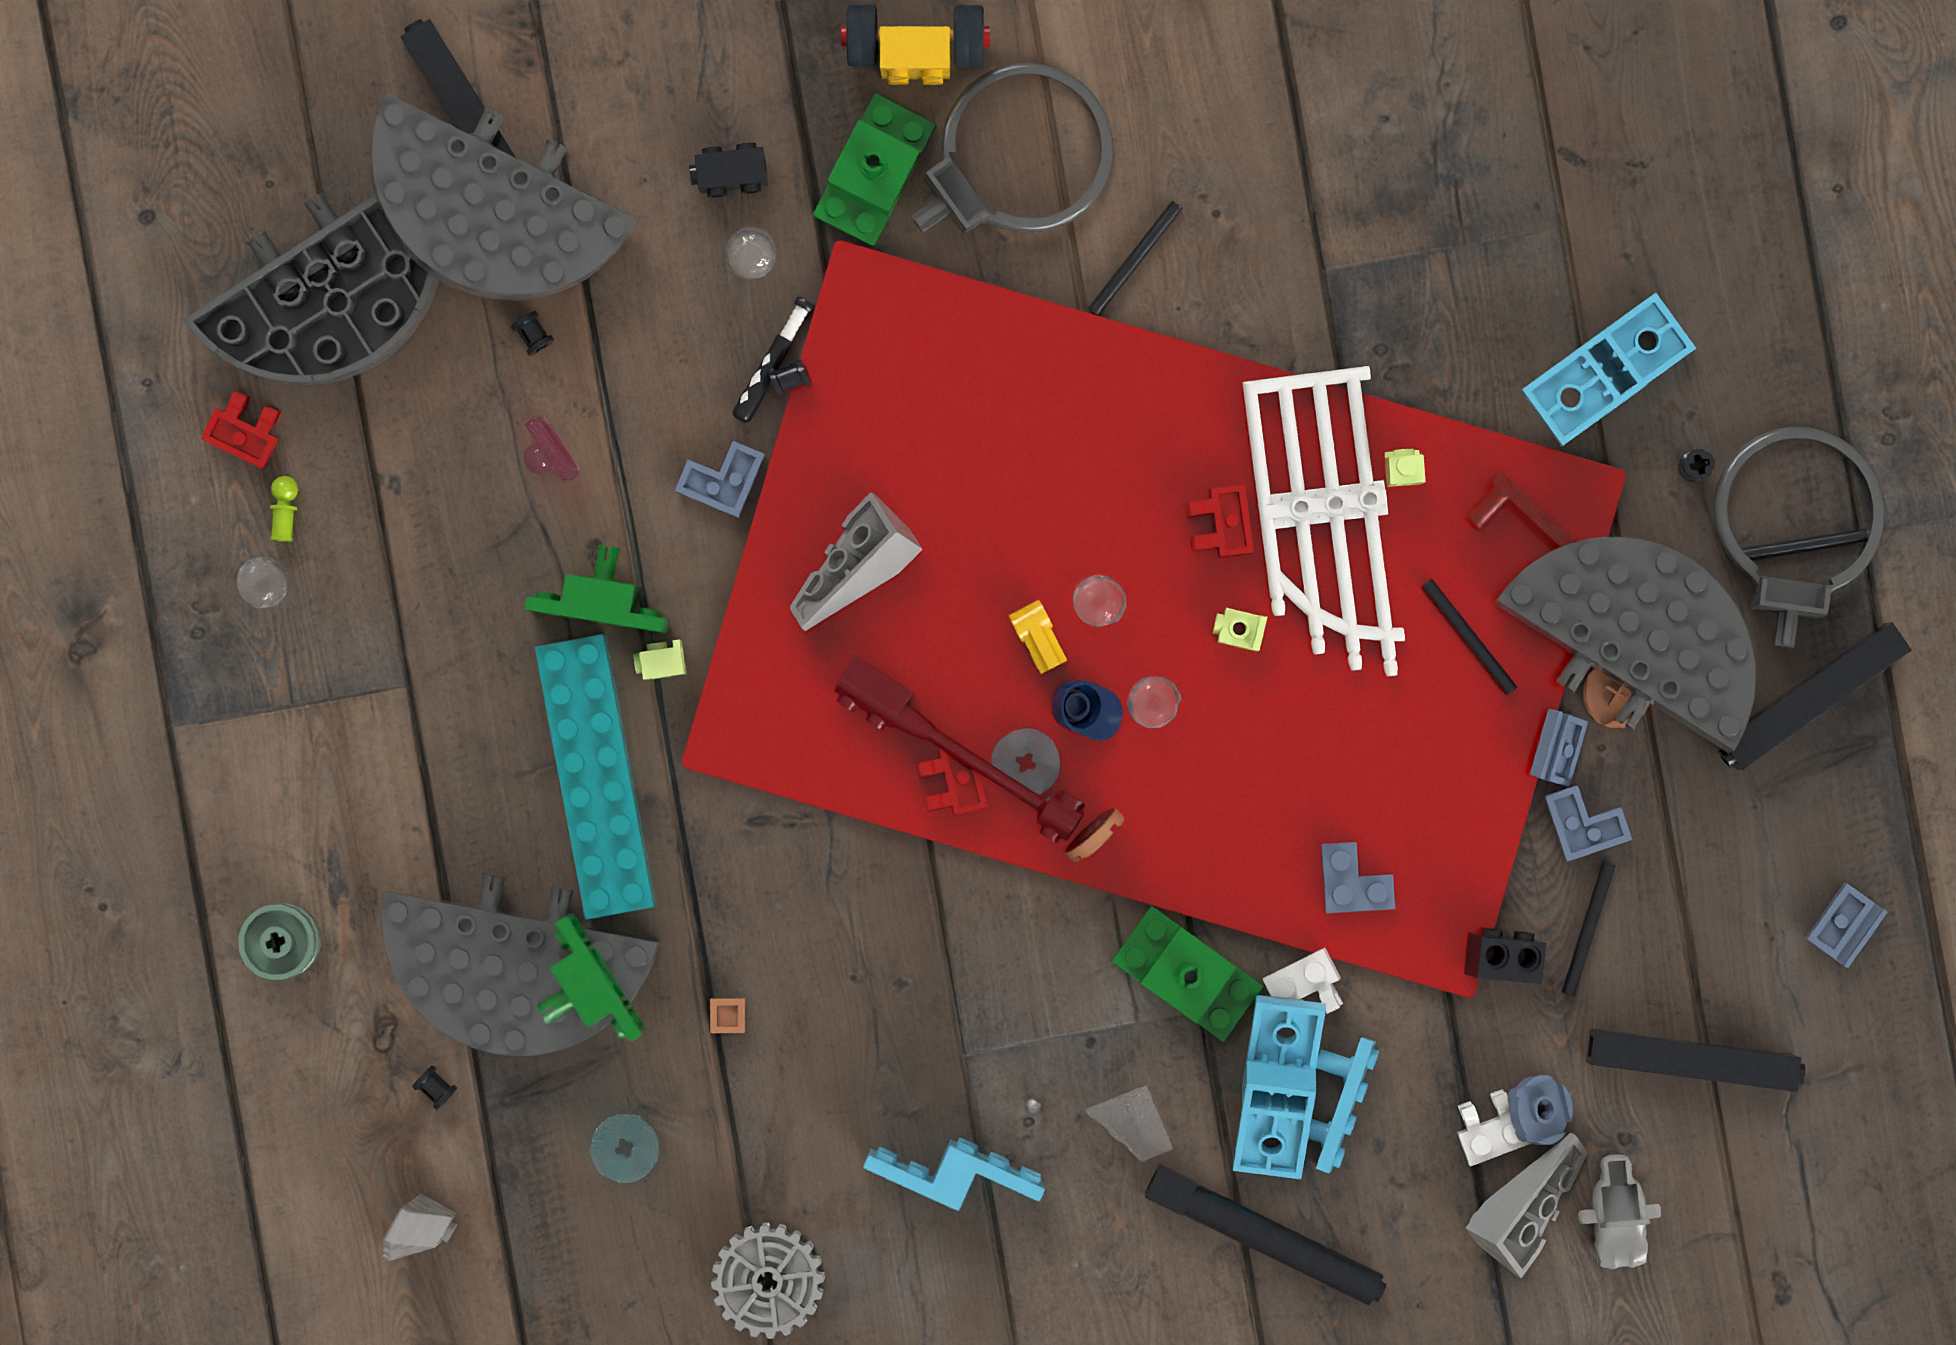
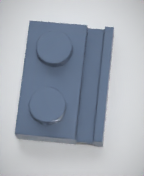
[1530,709,1588,787]
[1805,883,1888,968]

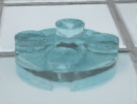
[991,728,1060,795]
[590,1113,660,1183]

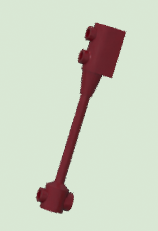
[834,656,1086,844]

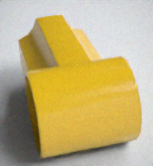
[1008,600,1067,674]

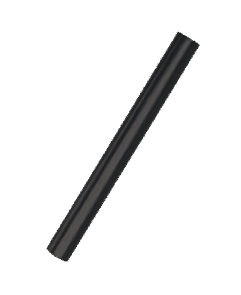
[1087,201,1183,316]
[1731,528,1868,564]
[1422,579,1517,695]
[1561,861,1616,996]

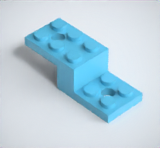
[1520,293,1696,446]
[1233,995,1326,1179]
[863,1137,1045,1211]

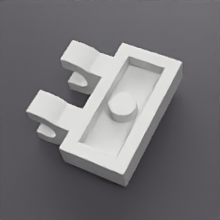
[1263,947,1343,1014]
[1456,1089,1531,1167]

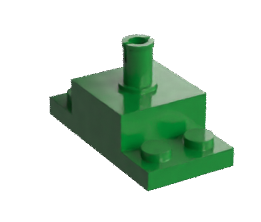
[813,93,936,248]
[524,545,670,634]
[1111,905,1263,1042]
[536,913,647,1042]

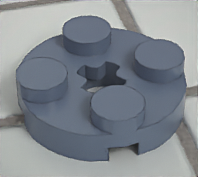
[1507,1075,1573,1145]

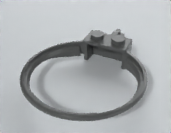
[911,63,1113,235]
[1713,426,1884,648]

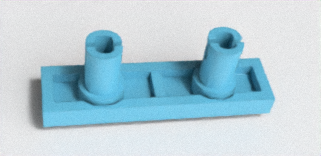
[1308,1037,1379,1173]

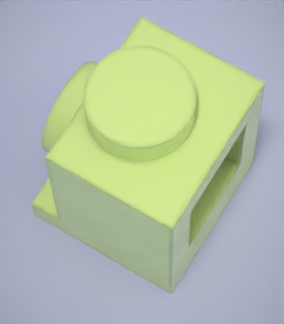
[1384,449,1425,487]
[1213,608,1267,652]
[633,639,686,680]

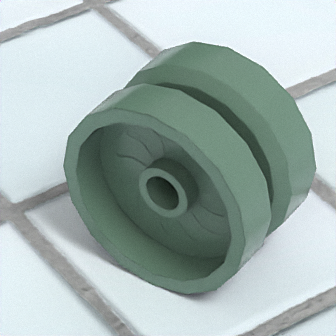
[238,903,321,980]

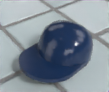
[1051,679,1123,741]

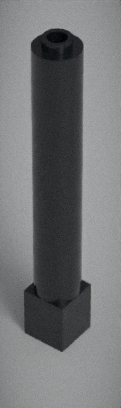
[1144,1163,1386,1306]

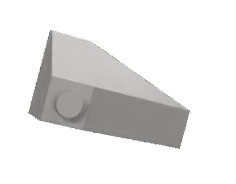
[789,492,922,631]
[1465,1133,1588,1278]
[382,1193,457,1261]

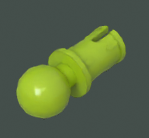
[270,476,298,542]

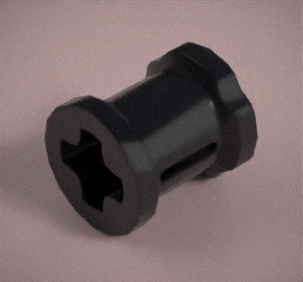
[510,311,554,356]
[768,356,812,398]
[1678,449,1715,482]
[412,1065,458,1111]

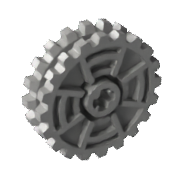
[711,1222,825,1339]

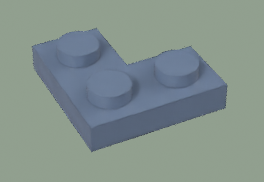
[675,441,765,518]
[1543,785,1632,862]
[1321,842,1395,913]

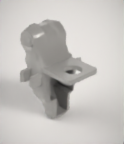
[1578,1154,1661,1269]

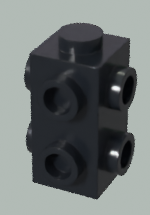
[689,142,769,198]

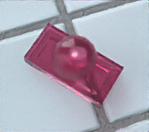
[523,416,581,482]

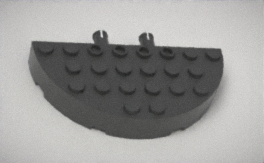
[370,92,637,301]
[183,193,440,386]
[1494,537,1756,753]
[382,874,660,1056]

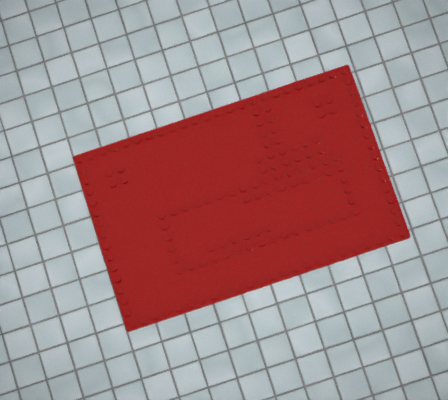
[682,241,1626,998]

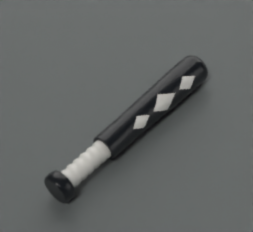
[732,297,815,423]

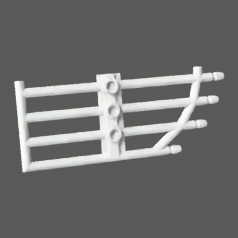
[1242,366,1405,676]

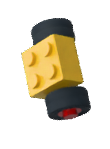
[841,4,990,85]

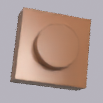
[710,998,746,1033]

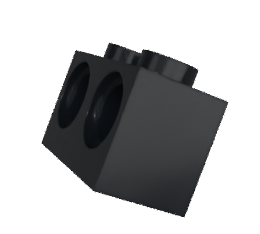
[1464,928,1547,984]

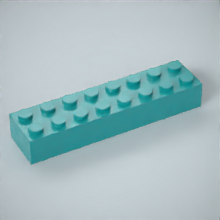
[535,634,657,920]

